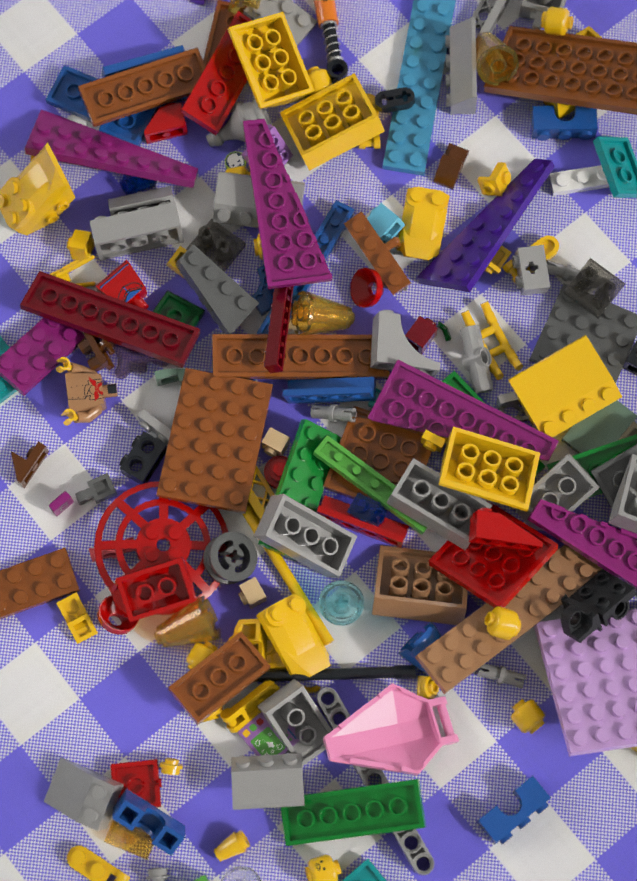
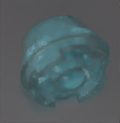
[319,580,364,626]

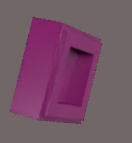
[49,491,74,516]

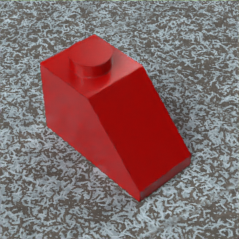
[144,103,188,144]

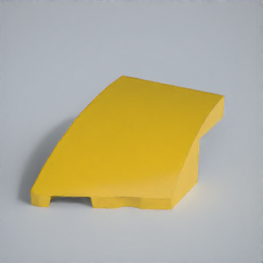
[228,619,286,670]

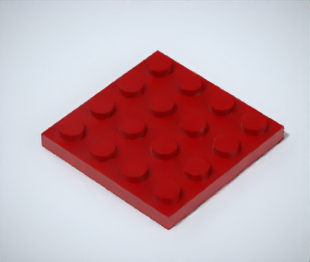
[428,500,558,608]

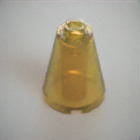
[476,32,519,85]
[291,291,355,335]
[154,595,221,648]

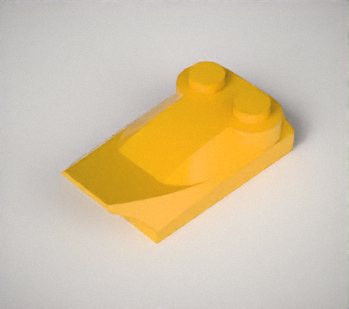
[396,187,450,261]
[256,594,331,677]

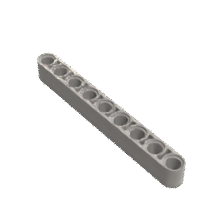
[317,687,434,876]

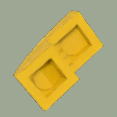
[56,592,98,644]

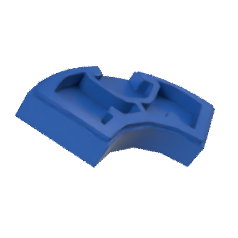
[252,265,274,316]

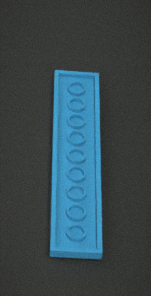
[382,0,456,176]

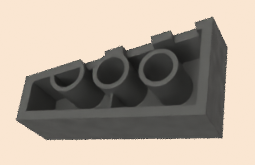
[176,244,259,334]

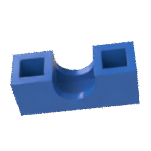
[531,106,598,141]
[477,776,551,844]
[112,789,185,856]

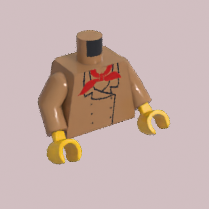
[56,357,118,426]

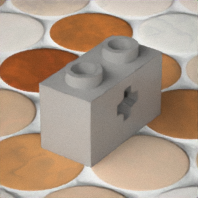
[512,245,550,296]

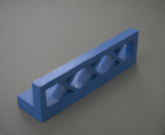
[283,377,376,404]

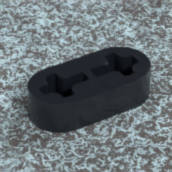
[375,87,415,113]

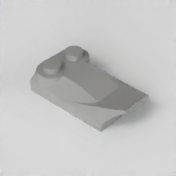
[516,453,600,531]

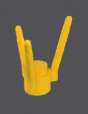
[50,255,96,287]

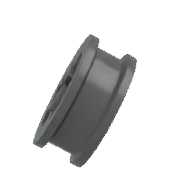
[203,532,257,585]

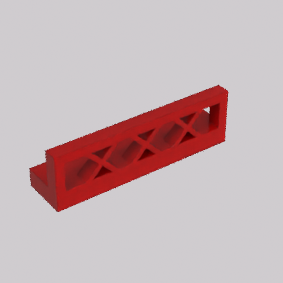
[317,495,409,548]

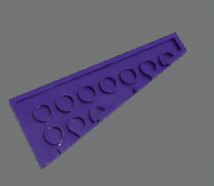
[417,159,555,292]

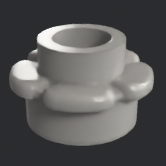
[146,868,169,881]

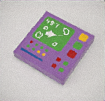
[238,713,303,756]

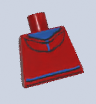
[95,260,149,309]

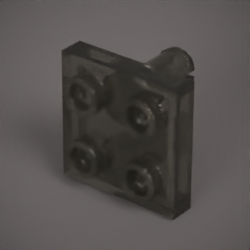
[186,219,246,272]
[563,258,626,319]

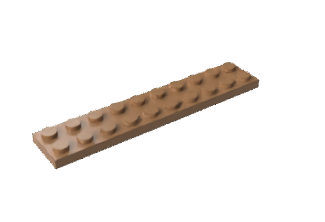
[415,545,606,695]

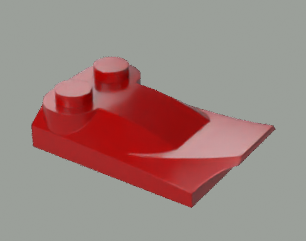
[110,556,197,622]

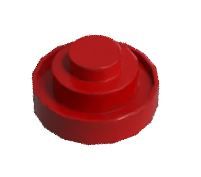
[264,456,288,489]

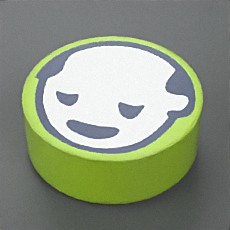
[225,151,247,169]

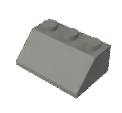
[108,186,175,216]
[231,753,304,810]

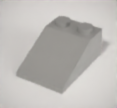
[608,454,637,534]
[257,679,332,767]
[44,757,124,831]

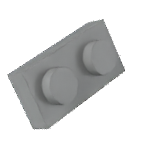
[138,409,171,445]

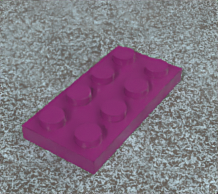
[0,318,86,396]

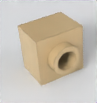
[261,427,290,457]
[238,577,267,609]

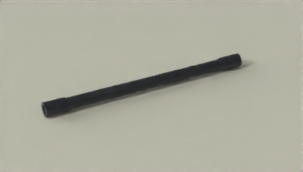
[254,665,416,682]

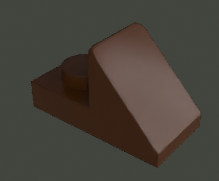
[433,143,469,190]
[11,441,49,489]

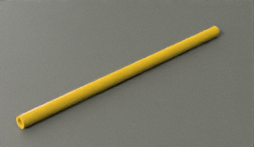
[242,503,334,646]

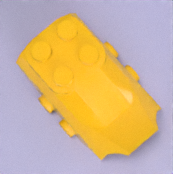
[0,142,75,236]

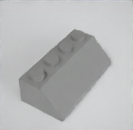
[445,17,477,114]
[213,172,305,228]
[90,202,184,261]

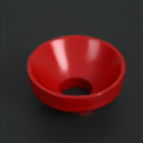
[350,268,384,308]
[97,595,139,635]

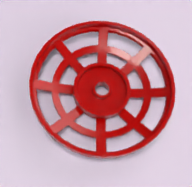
[94,481,229,616]

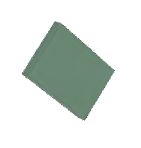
[561,400,637,453]

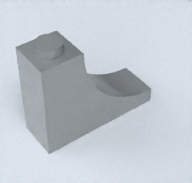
[370,310,441,377]

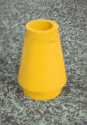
[213,830,250,862]

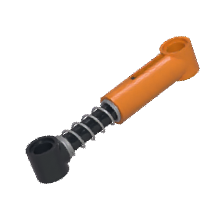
[314,0,348,84]

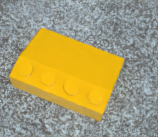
[228,12,314,109]
[279,73,385,171]
[508,335,622,438]
[438,427,540,512]

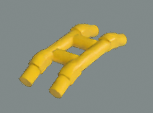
[461,301,523,380]

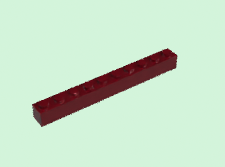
[264,286,294,374]

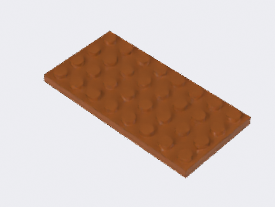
[484,26,637,115]

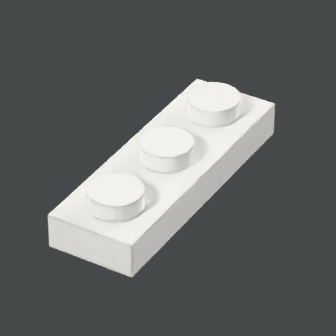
[549,165,609,196]

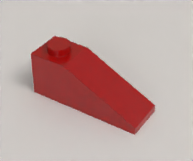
[469,508,543,552]

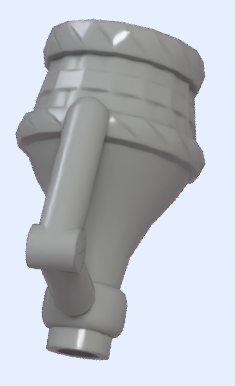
[206,99,272,147]

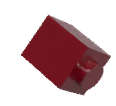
[405,316,438,355]

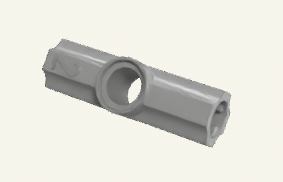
[460,325,494,394]

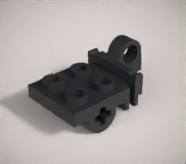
[561,569,637,643]

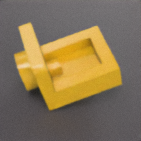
[477,162,511,196]
[485,245,512,275]
[421,430,448,453]

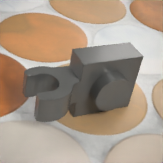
[75,473,117,505]

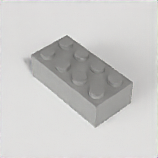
[387,458,492,550]
[253,494,357,578]

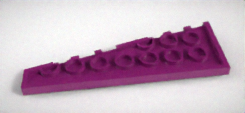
[25,110,198,188]
[243,119,333,289]
[368,360,559,461]
[527,499,637,591]

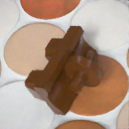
[78,332,116,371]

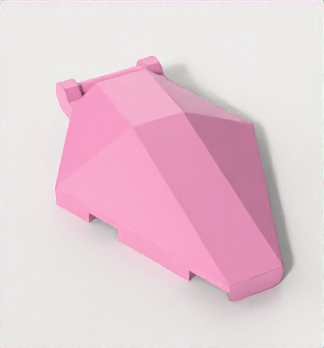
[323,683,459,776]

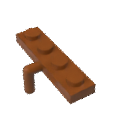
[344,211,411,296]

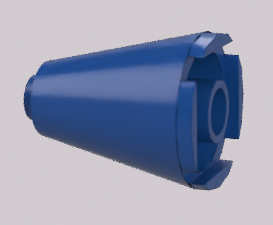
[398,622,442,675]

